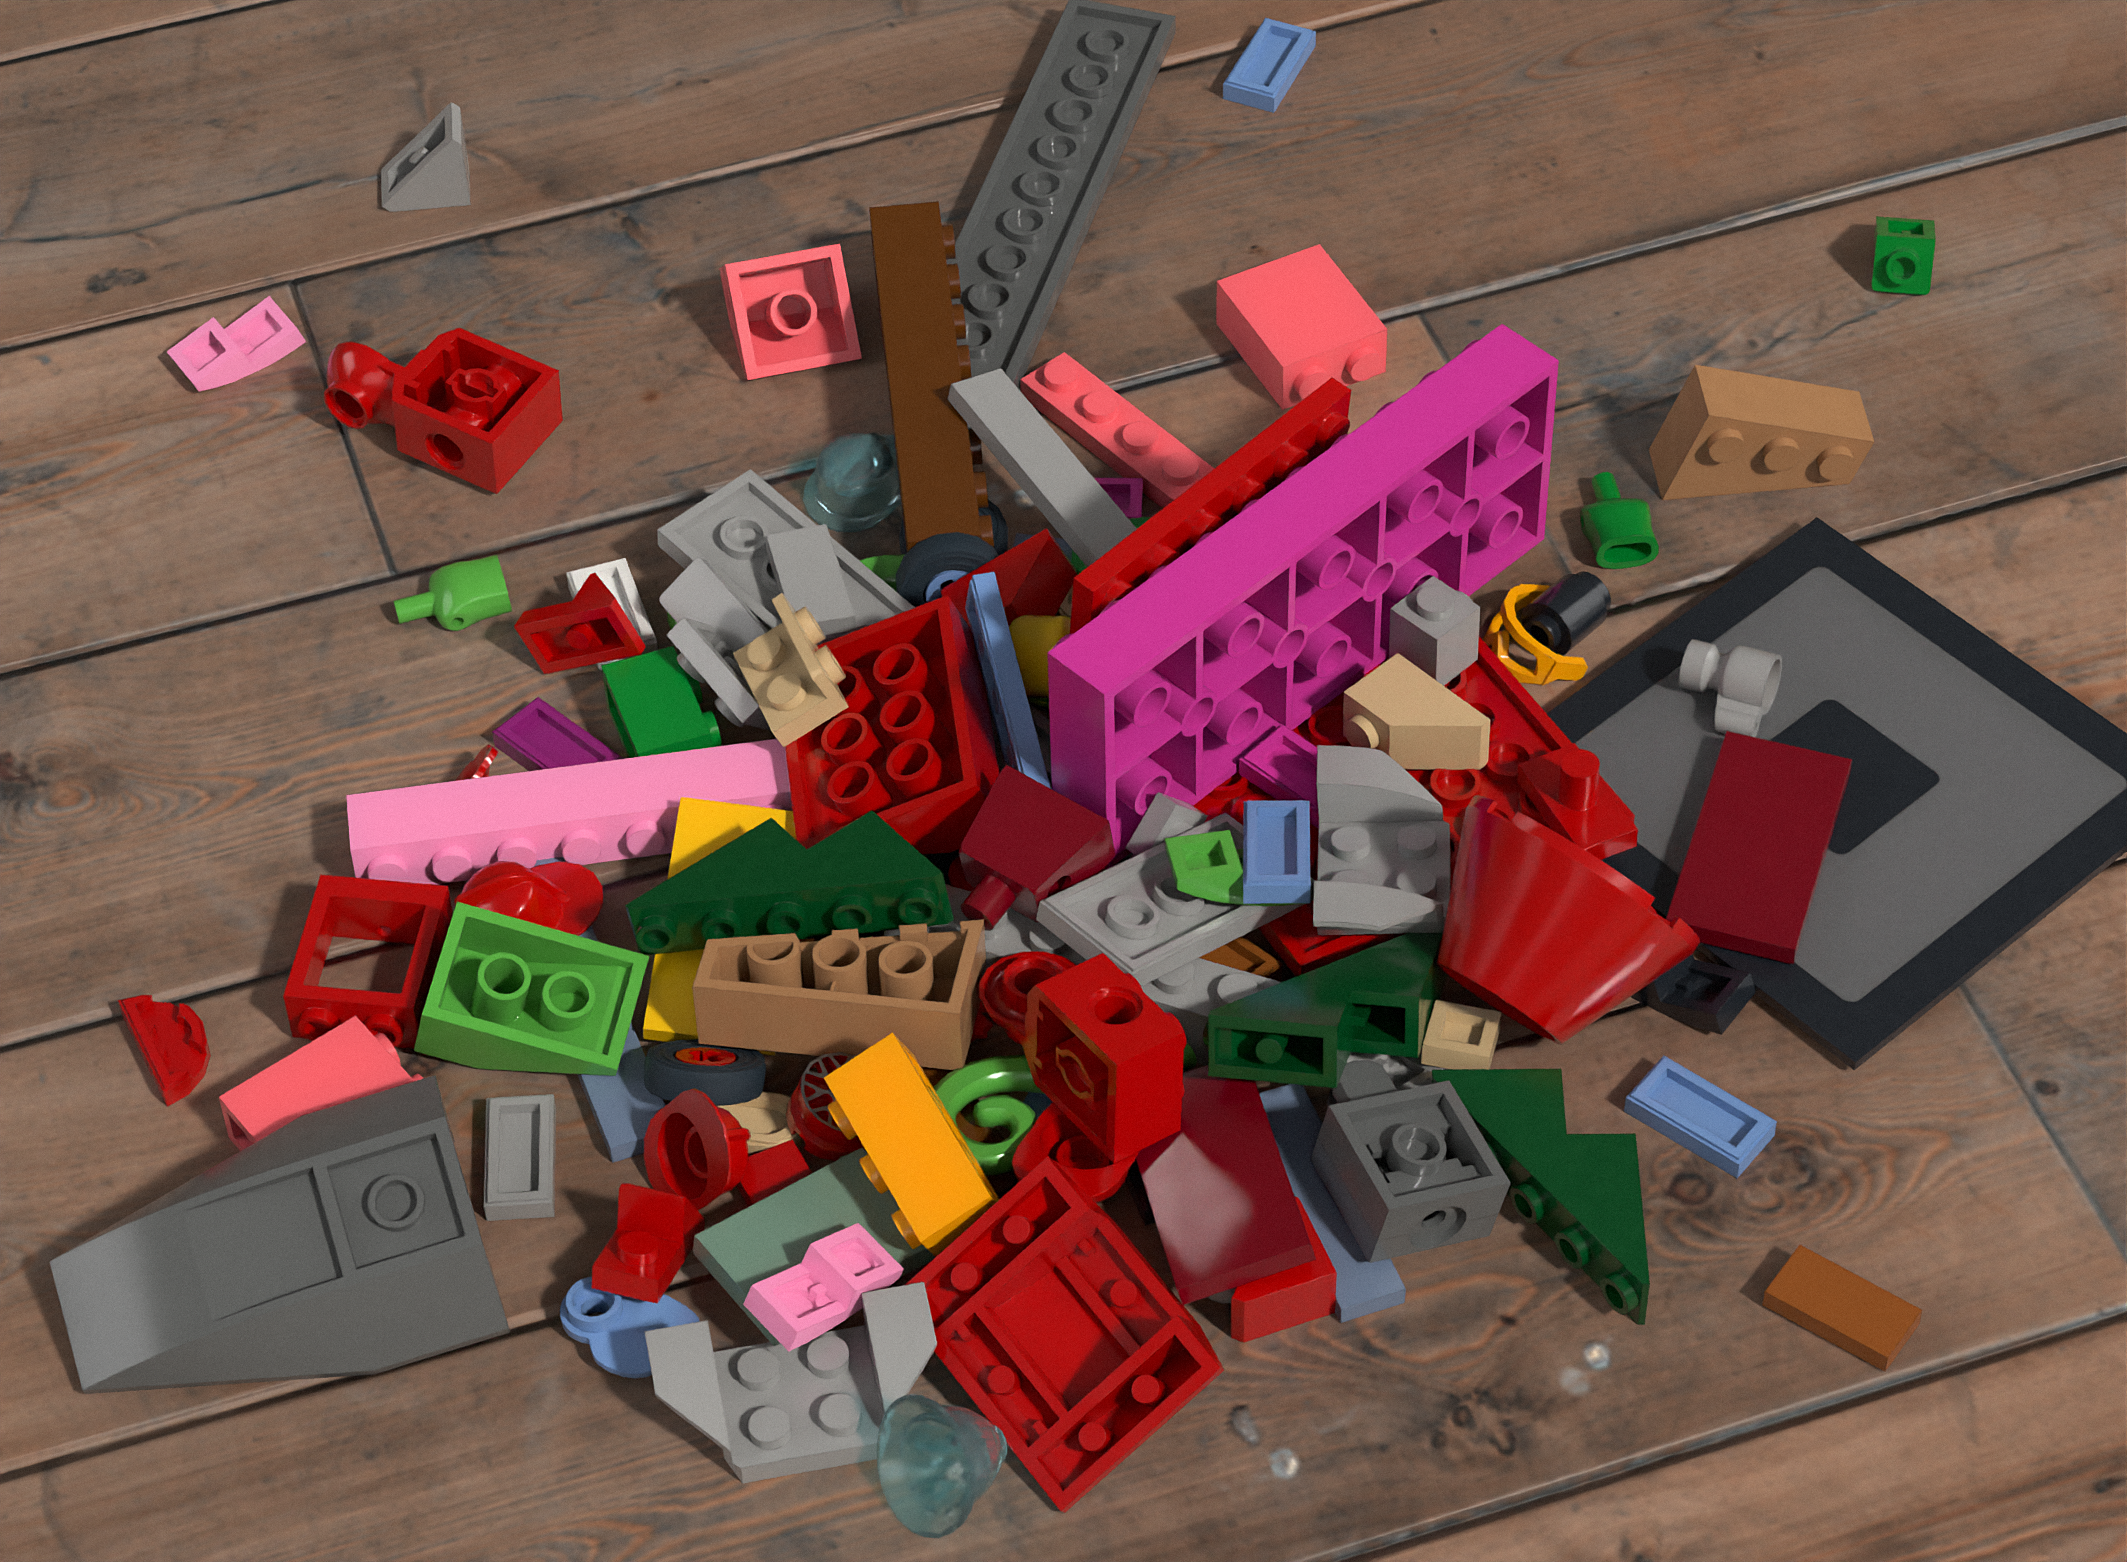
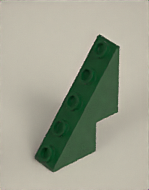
[625,811,954,955]
[1203,933,1447,1088]
[1431,1068,1650,1325]

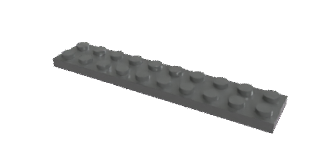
[947,0,1176,389]

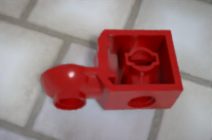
[324,328,563,494]
[979,951,1187,1164]

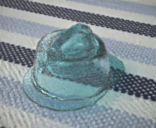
[803,432,901,532]

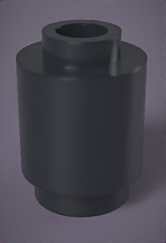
[1522,571,1611,656]

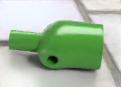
[393,554,512,631]

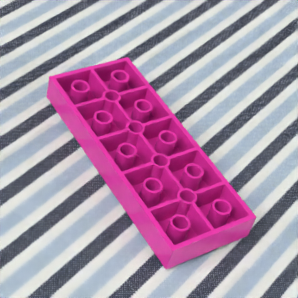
[1048,324,1559,869]

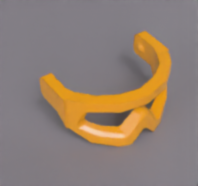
[1483,584,1588,686]

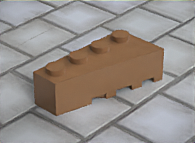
[692,919,987,1070]

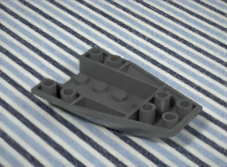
[49,1075,510,1394]

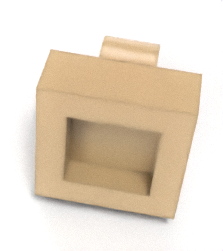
[1421,1000,1502,1069]

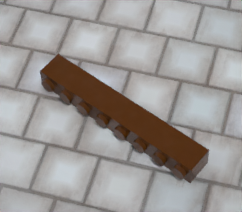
[869,201,994,581]

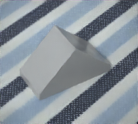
[381,102,471,212]

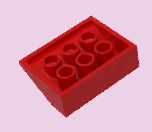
[785,595,999,854]

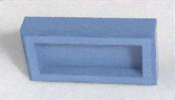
[1223,18,1316,113]
[1243,800,1311,904]
[1624,1055,1777,1178]

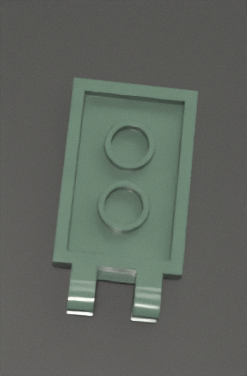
[693,1147,935,1346]

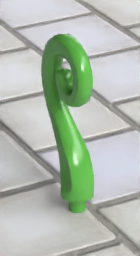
[934,1043,1197,1176]

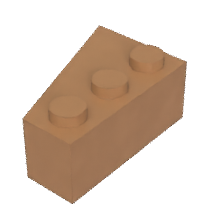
[1649,365,1874,500]

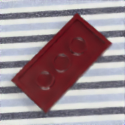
[1666,731,1852,964]
[1136,1065,1316,1305]

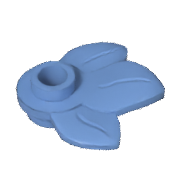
[560,1277,699,1378]

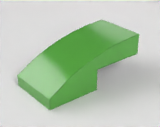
[1165,830,1307,906]

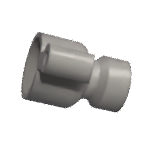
[1679,639,1782,737]

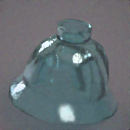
[876,1394,1007,1538]

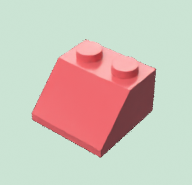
[719,243,862,381]

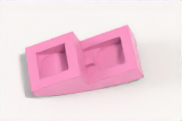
[167,296,306,391]
[743,1223,904,1352]

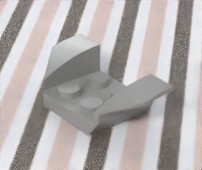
[1313,745,1451,935]
[644,1282,937,1483]

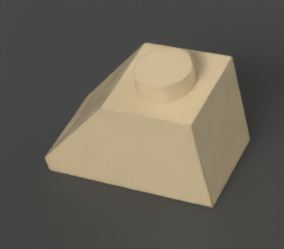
[1343,653,1490,770]

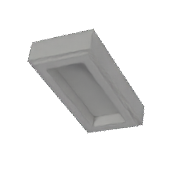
[766,524,855,635]
[484,1094,556,1221]

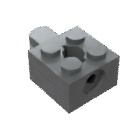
[1310,1060,1510,1263]

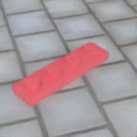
[1020,352,1214,508]

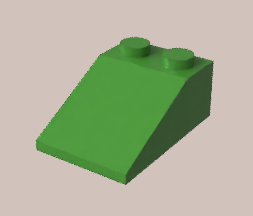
[414,902,649,1076]

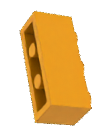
[824,1032,1000,1257]

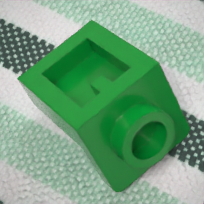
[1872,216,1936,295]

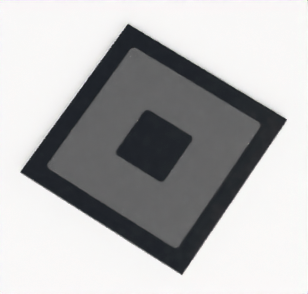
[1547,517,2127,1070]

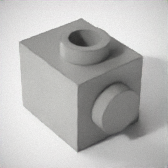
[1389,576,1480,686]

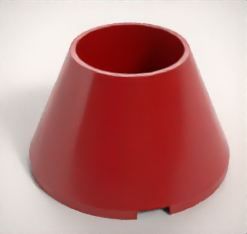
[1437,795,1700,1045]

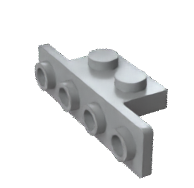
[659,558,774,735]

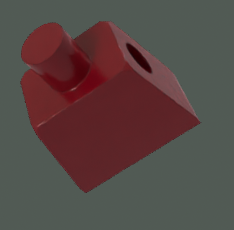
[959,765,1116,931]

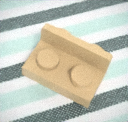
[733,593,849,748]

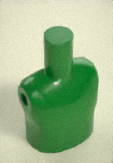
[1580,472,1659,569]

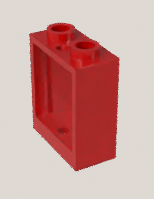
[283,874,453,1049]

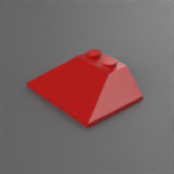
[905,1157,1224,1513]

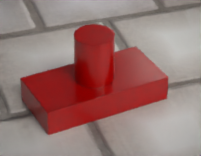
[1517,743,1638,860]

